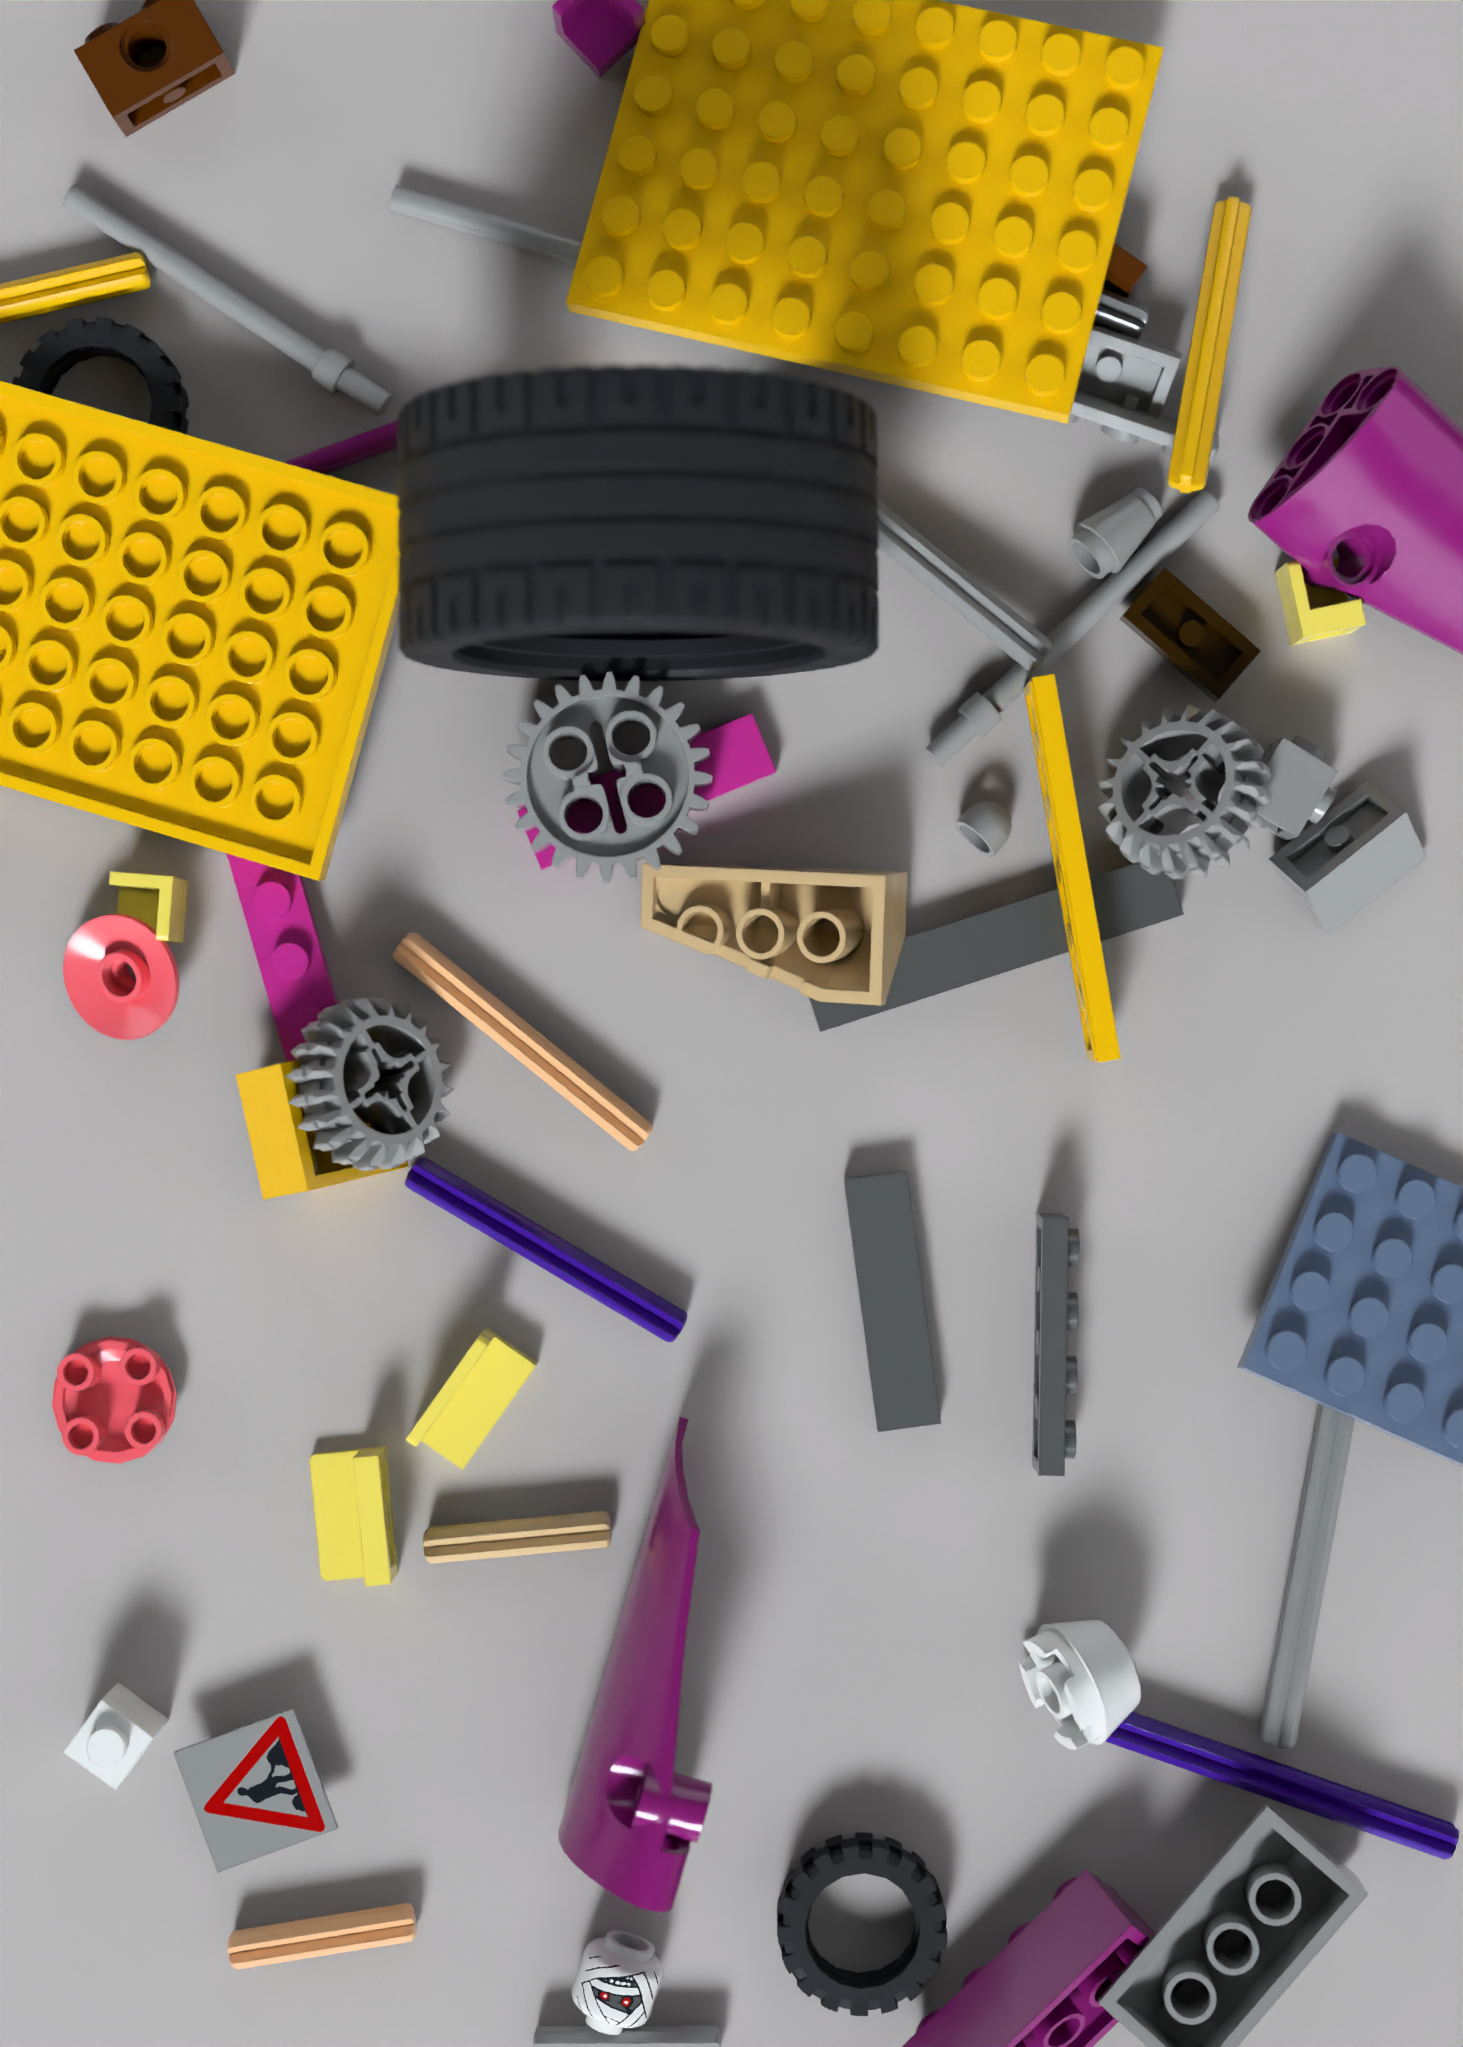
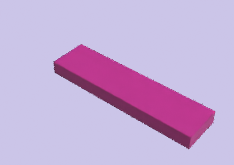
[517,713,776,870]

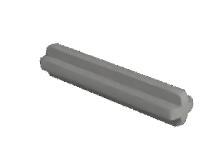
[533,2025,721,2047]

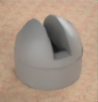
[956,801,1012,857]

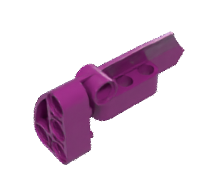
[1248,366,1463,655]
[558,1417,713,1912]

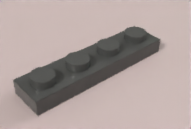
[1032,1213,1080,1476]

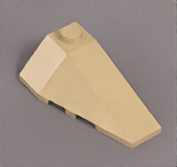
[640,863,908,1005]

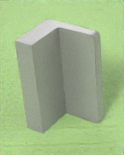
[1269,780,1426,934]

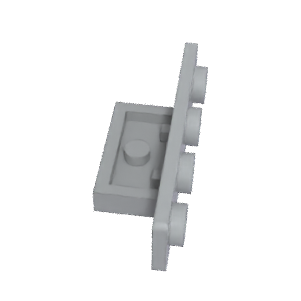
[1069,324,1219,461]

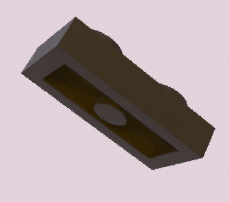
[1120,567,1261,702]

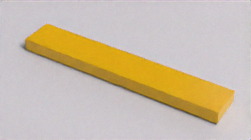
[1023,674,1121,1063]

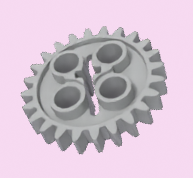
[503,672,713,883]

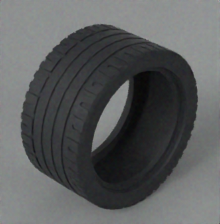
[397,365,879,681]

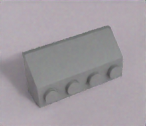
[1097,1804,1368,2047]

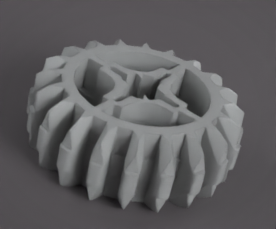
[1098,704,1273,880]
[286,996,455,1171]

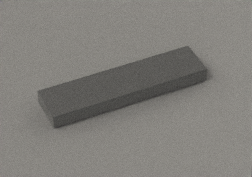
[843,1170,941,1432]

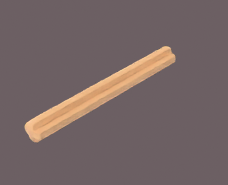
[393,932,653,1151]

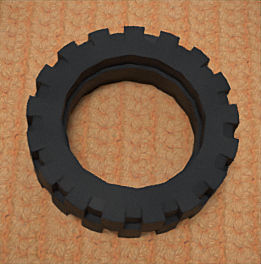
[12,317,189,434]
[777,1832,948,2016]

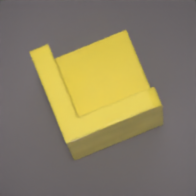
[1275,558,1366,646]
[109,872,188,943]

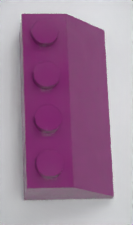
[902,1869,1155,2047]

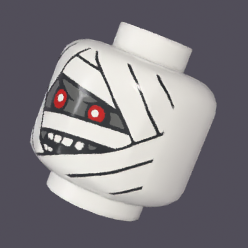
[572,1930,664,2035]

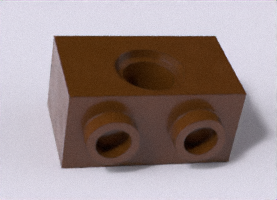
[74,0,235,137]

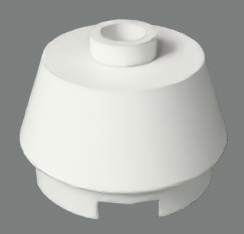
[1019,1620,1141,1750]

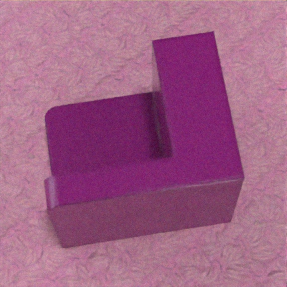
[552,0,645,78]

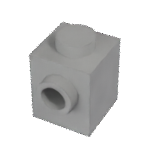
[1255,736,1338,841]

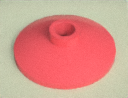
[63,914,180,1040]

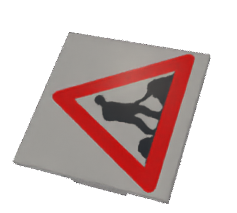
[174,1707,338,1873]

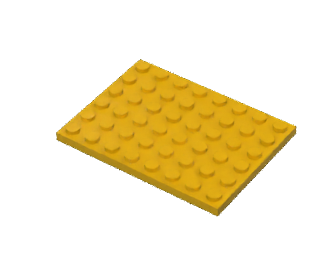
[566,0,1164,424]
[0,381,401,881]

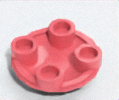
[52,1336,177,1464]

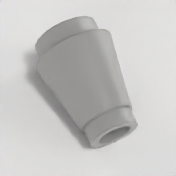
[1068,487,1163,579]

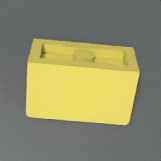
[406,1327,537,1470]
[309,1446,398,1587]

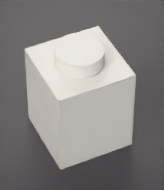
[63,1682,169,1790]

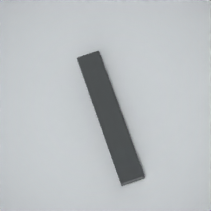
[809,863,1184,1032]

